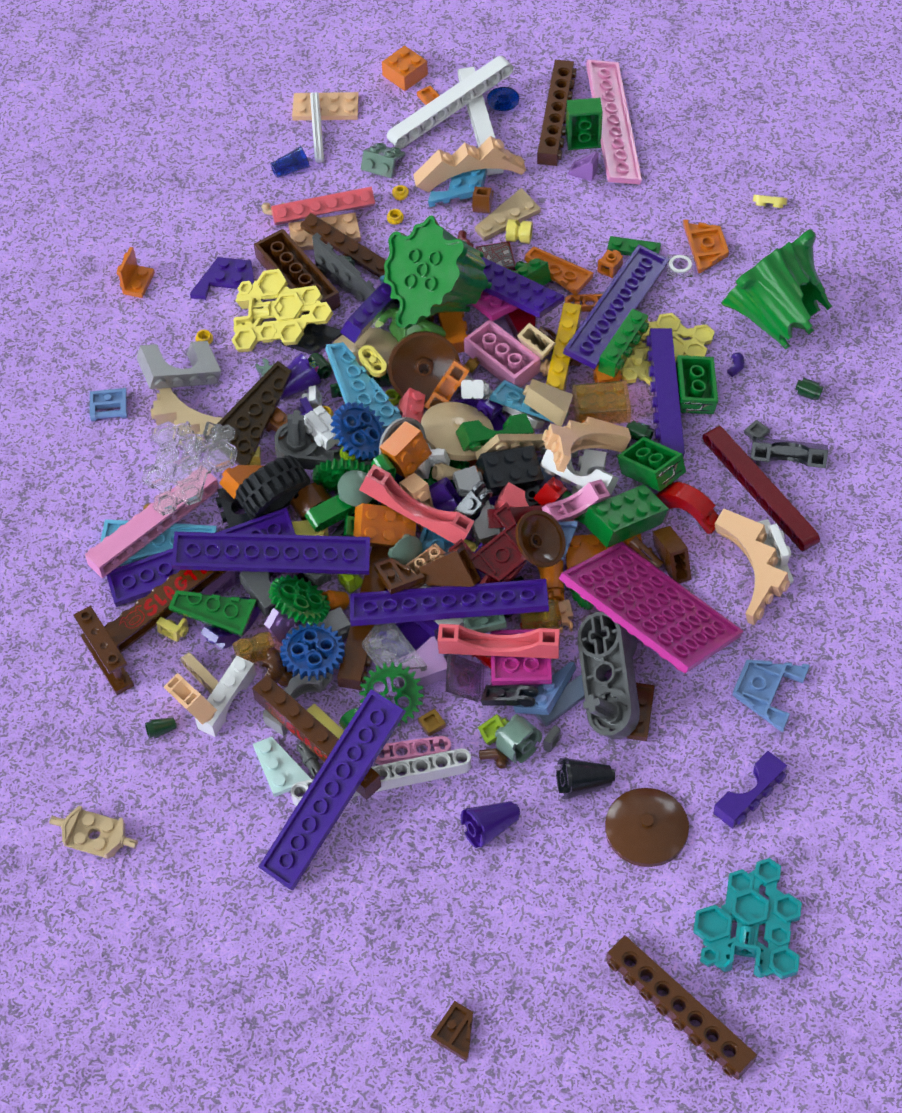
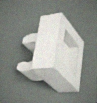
[302,385,322,409]

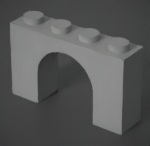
[137,341,221,389]

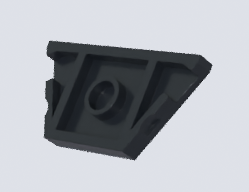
[282,317,343,355]

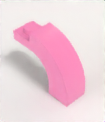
[542,479,611,522]

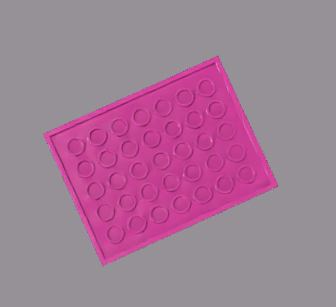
[559,542,744,673]

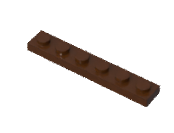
[300,213,386,278]

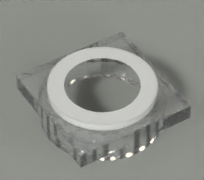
[667,254,694,279]

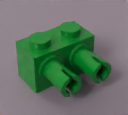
[507,258,552,286]

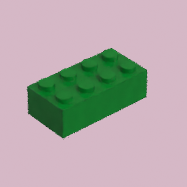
[583,484,669,548]

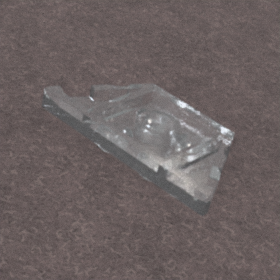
[362,623,427,671]

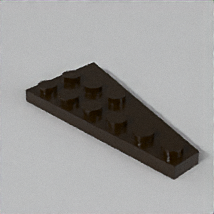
[204,361,292,465]

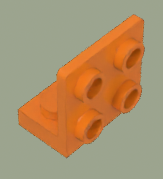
[117,247,155,298]

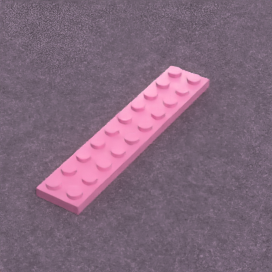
[586,59,642,185]

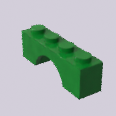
[456,413,534,452]

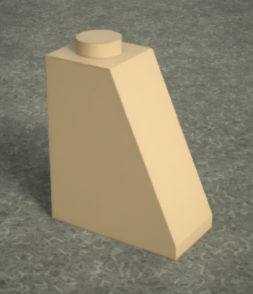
[517,323,556,361]
[523,379,573,426]

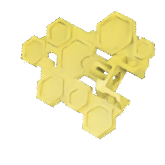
[232,269,334,352]
[620,313,715,386]

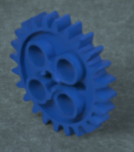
[330,401,386,460]
[280,622,345,681]

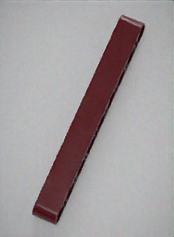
[702,426,820,552]

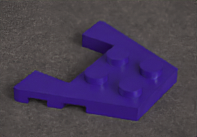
[190,257,254,300]

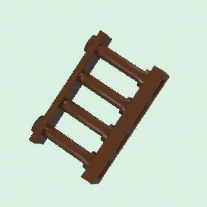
[73,605,134,695]

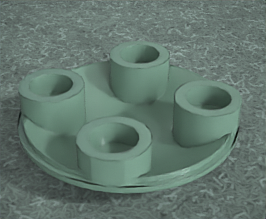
[338,470,373,507]
[388,534,423,565]

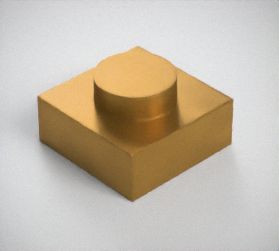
[418,709,446,737]

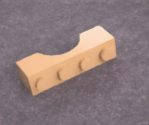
[164,673,217,725]

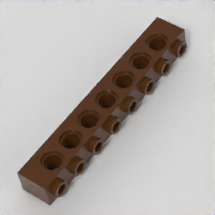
[537,60,577,166]
[606,935,757,1080]

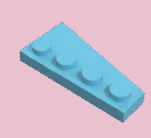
[489,380,569,423]

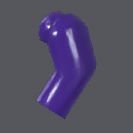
[727,352,744,377]

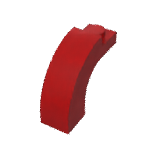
[656,482,719,534]

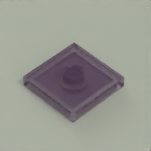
[446,654,484,703]

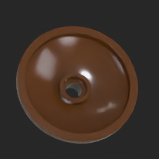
[516,510,566,568]

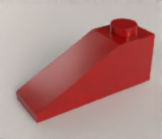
[533,476,569,505]

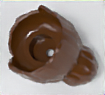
[261,647,294,687]

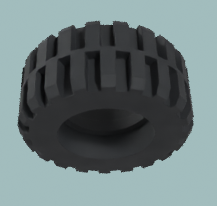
[236,455,310,520]

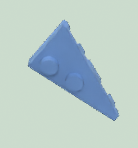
[513,662,577,715]

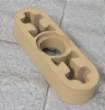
[180,652,219,694]

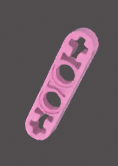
[375,736,451,765]

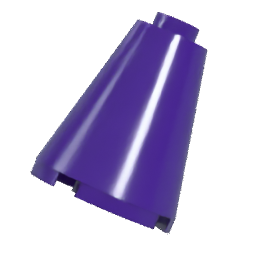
[281,353,321,400]
[460,801,520,848]

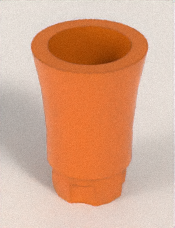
[537,560,565,604]

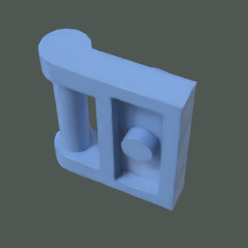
[90,388,128,422]

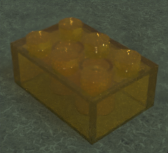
[572,380,631,424]

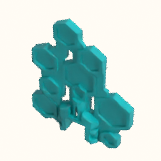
[693,858,802,980]

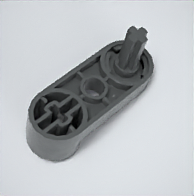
[274,410,377,470]
[577,612,640,739]

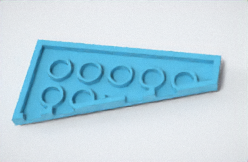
[325,342,402,429]
[100,519,218,566]

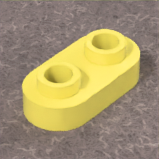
[753,195,788,208]
[358,345,387,377]

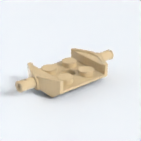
[49,806,138,859]

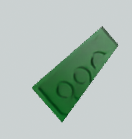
[168,590,257,637]

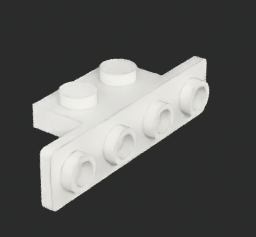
[758,519,794,584]

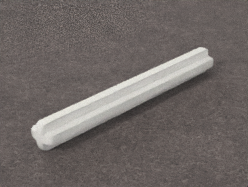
[310,92,324,163]

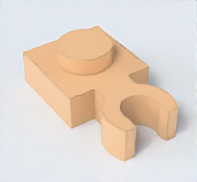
[550,599,573,633]

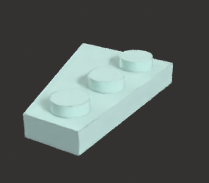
[253,737,311,797]

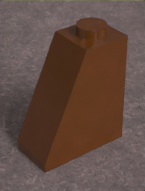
[652,526,692,583]
[418,545,481,587]

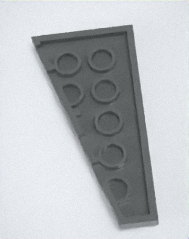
[312,233,398,320]

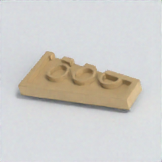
[475,188,541,241]
[475,434,545,460]

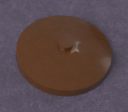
[388,331,460,404]
[605,788,689,867]

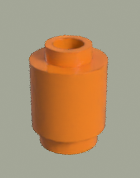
[322,590,350,611]

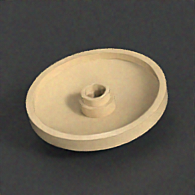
[328,328,398,375]
[421,402,494,461]

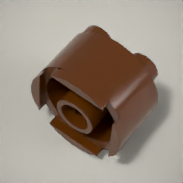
[291,483,332,521]

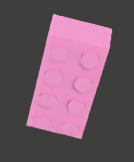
[464,319,541,388]

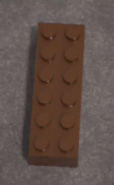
[254,229,341,315]

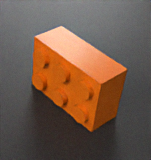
[353,503,416,549]

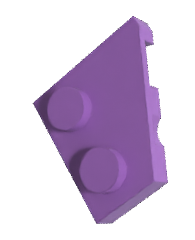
[264,608,296,643]

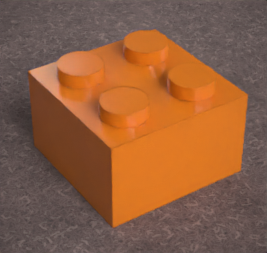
[382,45,428,91]
[380,421,432,478]

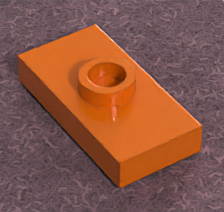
[417,85,440,105]

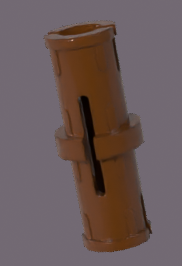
[628,536,664,569]

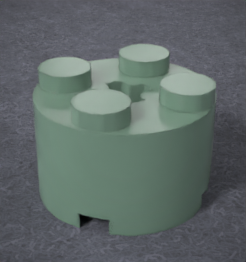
[495,714,542,764]

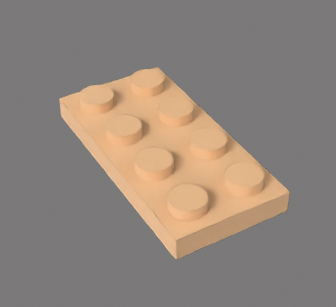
[292,92,359,121]
[288,213,361,251]

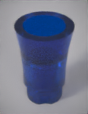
[270,146,310,178]

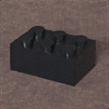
[475,445,544,496]

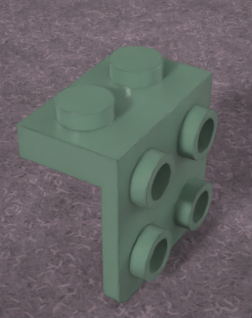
[360,143,405,178]

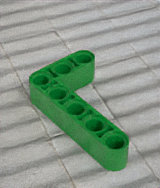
[305,454,396,532]

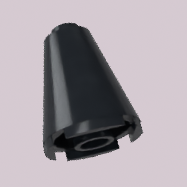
[556,758,615,799]

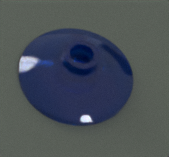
[487,87,520,111]

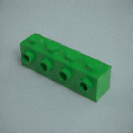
[598,308,649,377]

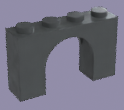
[240,571,331,617]

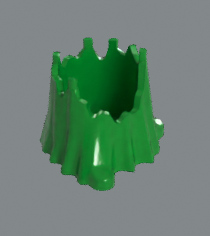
[383,216,492,329]
[721,229,832,350]

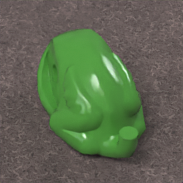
[379,307,446,342]

